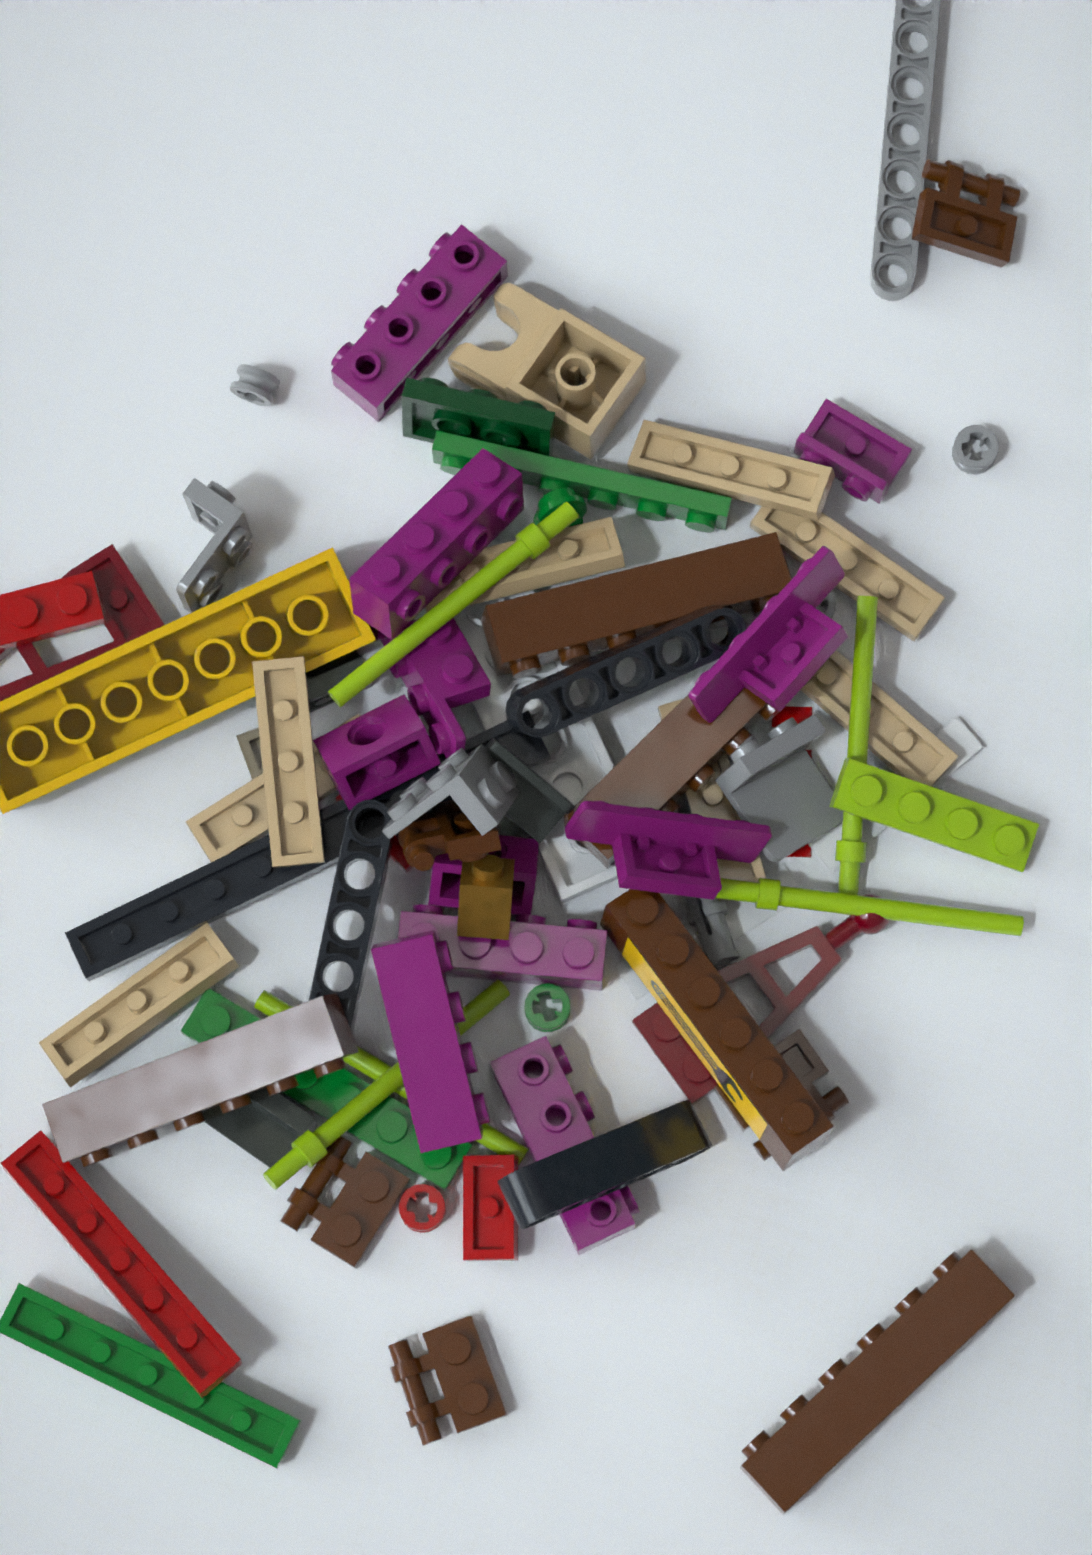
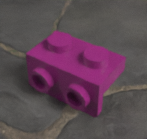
[794,399,912,504]

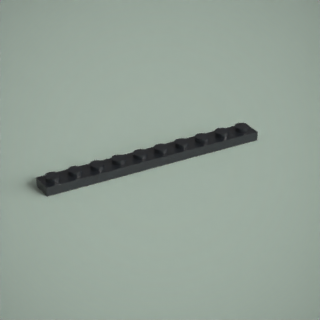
[65,710,551,981]

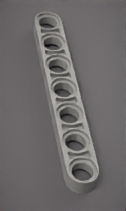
[870,0,941,301]

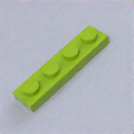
[829,758,1039,872]

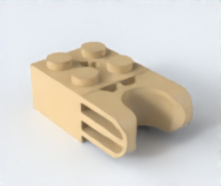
[448,283,646,459]

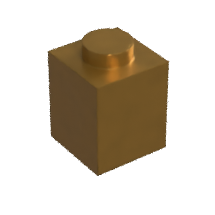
[457,854,515,940]

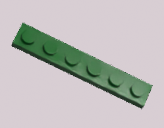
[432,430,732,533]
[181,988,472,1192]
[0,1283,301,1469]

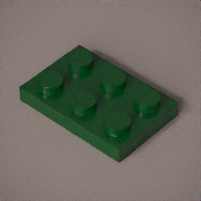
[402,378,555,457]

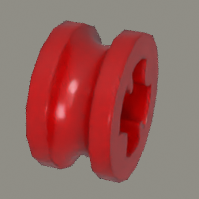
[399,1184,446,1233]

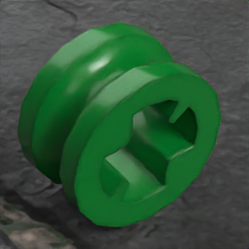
[525,984,570,1033]

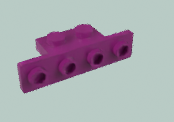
[688,546,848,723]
[369,617,491,758]
[565,801,772,900]

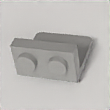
[176,477,253,613]
[715,714,843,862]
[382,744,520,839]

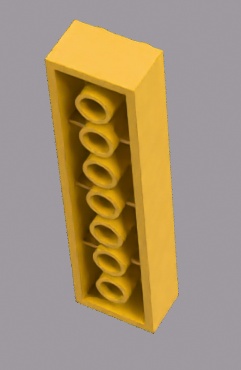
[0,547,376,814]

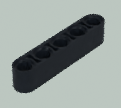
[505,605,747,738]
[308,800,395,1034]
[497,1099,713,1230]

